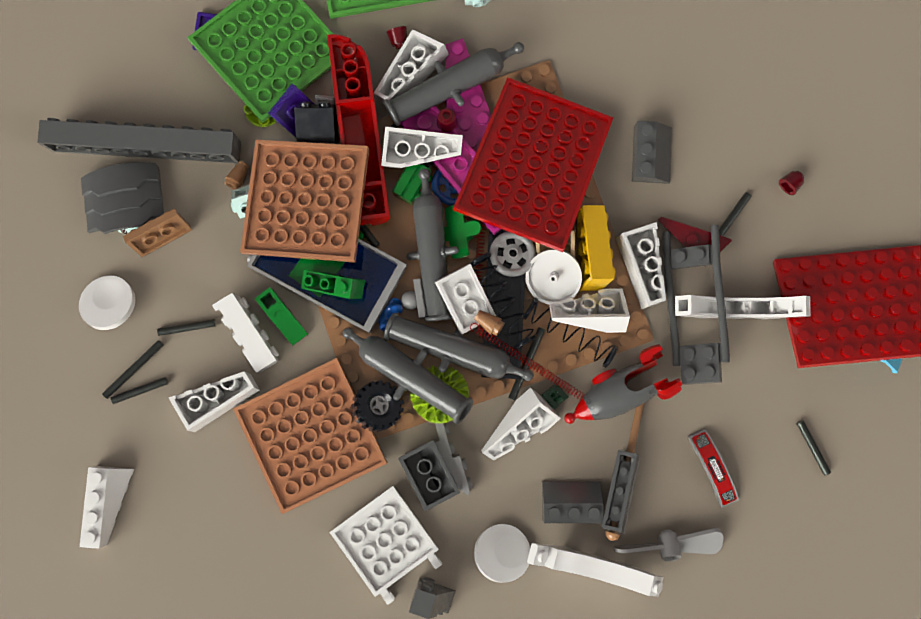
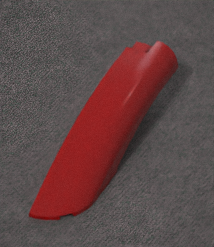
[327,34,390,226]

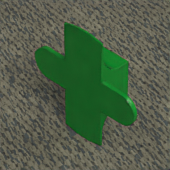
[444,205,481,259]

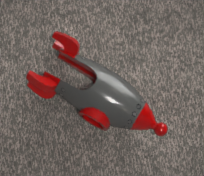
[564,344,682,424]

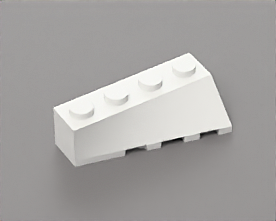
[79,466,134,549]

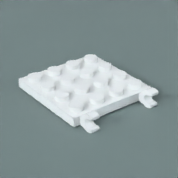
[329,485,442,605]

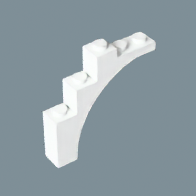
[675,295,811,320]

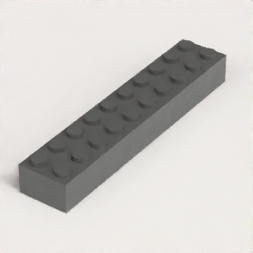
[37,118,241,164]

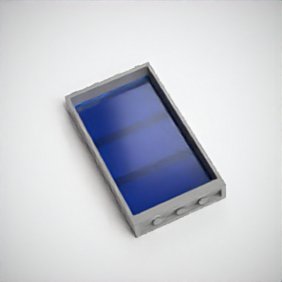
[247,239,407,334]

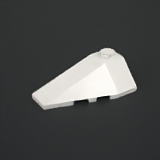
[381,127,463,168]
[549,288,630,333]

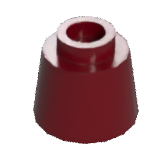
[386,26,408,50]
[436,108,458,132]
[779,171,804,195]

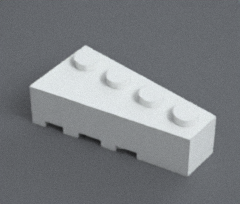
[373,29,449,105]
[616,222,666,309]
[212,293,279,373]
[169,371,260,432]

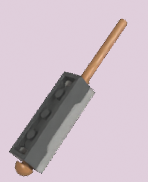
[602,388,644,541]

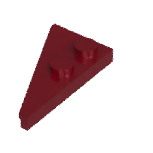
[658,217,732,267]

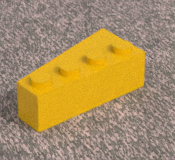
[577,205,616,291]

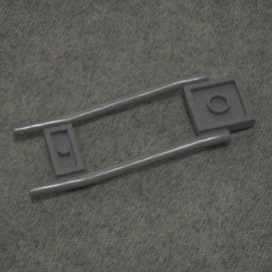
[663,225,730,385]

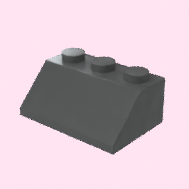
[632,121,672,184]
[398,440,460,511]
[542,481,604,523]

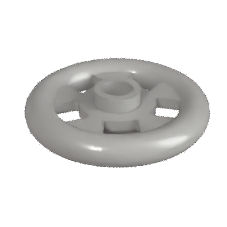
[490,231,536,277]

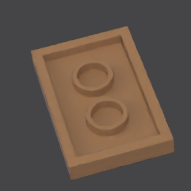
[123,208,192,257]

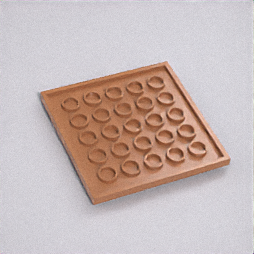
[240,140,369,262]
[233,358,388,514]

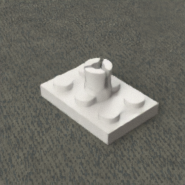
[435,264,496,334]

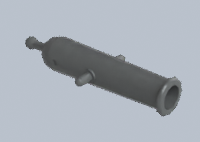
[384,42,524,127]
[406,169,459,322]
[384,312,534,381]
[342,328,474,424]

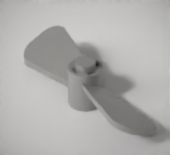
[614,528,724,562]

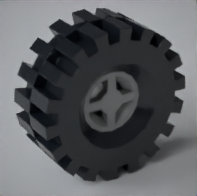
[351,380,404,432]

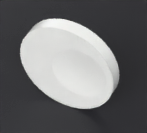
[526,249,582,305]
[79,276,135,330]
[474,524,530,583]

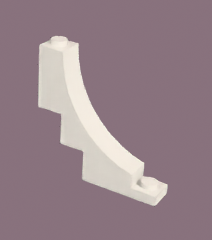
[527,543,664,597]

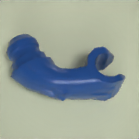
[378,297,403,331]

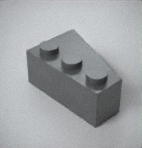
[409,577,456,619]

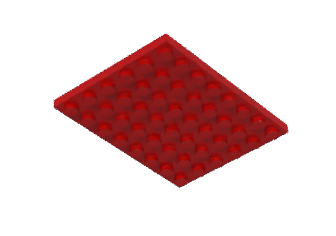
[453,77,614,252]
[773,245,921,368]

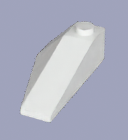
[481,387,561,460]

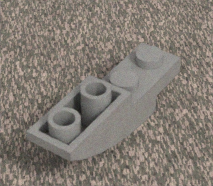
[435,423,473,495]

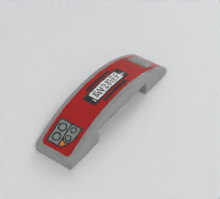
[688,429,739,508]

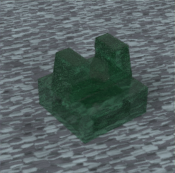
[542,383,568,409]

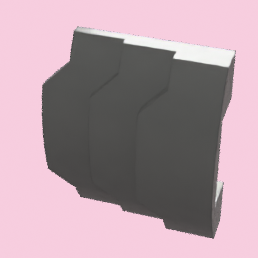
[81,162,164,234]

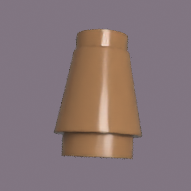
[224,161,249,190]
[474,310,505,336]

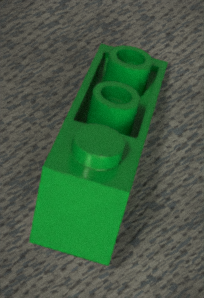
[301,269,365,299]
[255,287,308,346]

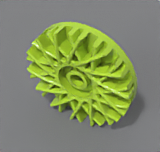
[410,365,469,424]

